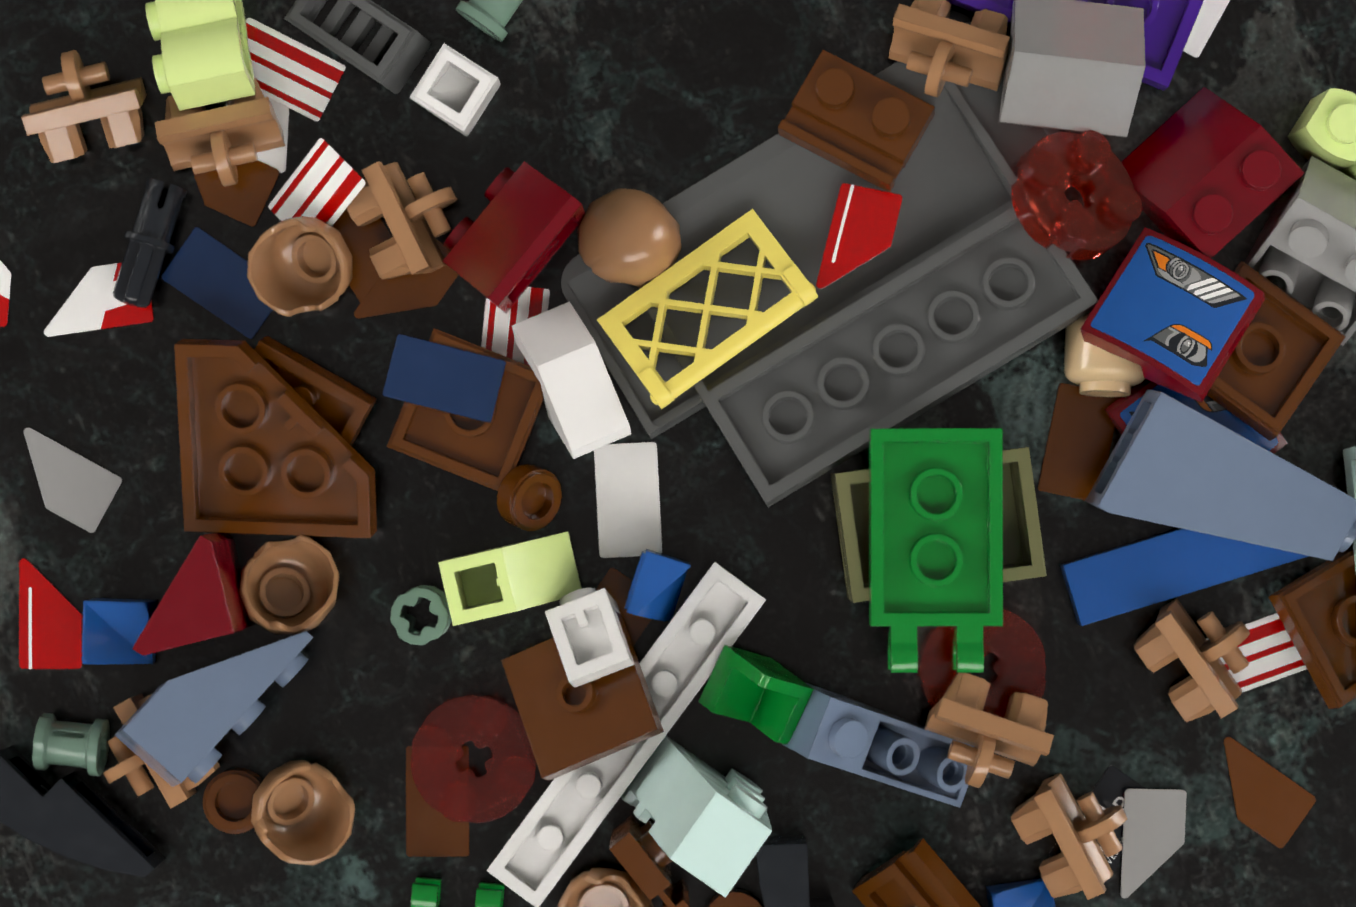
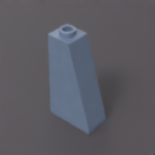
[1085,389,1356,561]

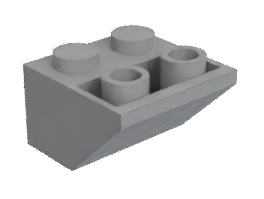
[1244,156,1356,346]

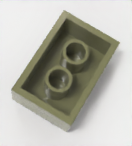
[830,447,1047,603]

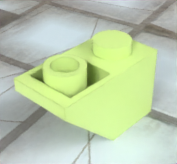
[438,531,582,626]

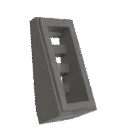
[284,0,431,94]

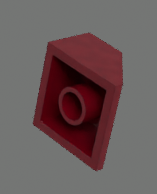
[1109,87,1304,258]
[443,161,585,314]

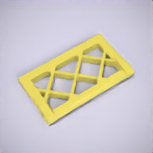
[597,208,818,409]

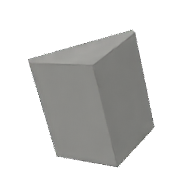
[998,0,1146,137]

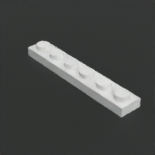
[486,562,766,907]

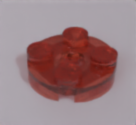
[1011,130,1142,260]
[918,609,1046,718]
[410,694,537,823]

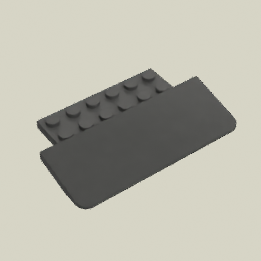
[561,22,1098,508]

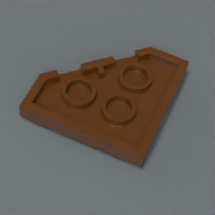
[174,339,377,538]

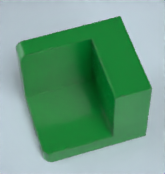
[698,645,814,745]

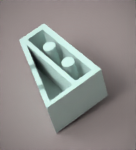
[621,736,772,898]

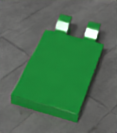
[869,428,1003,673]

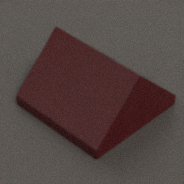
[132,533,255,656]

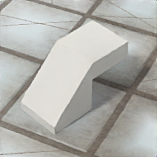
[512,301,631,459]

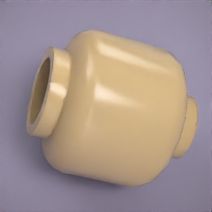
[1064,312,1145,397]

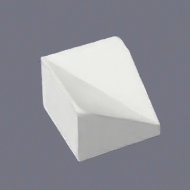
[410,44,501,137]

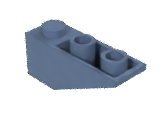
[115,631,313,787]
[782,683,974,808]

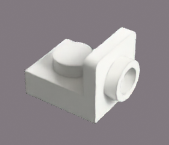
[545,588,634,688]

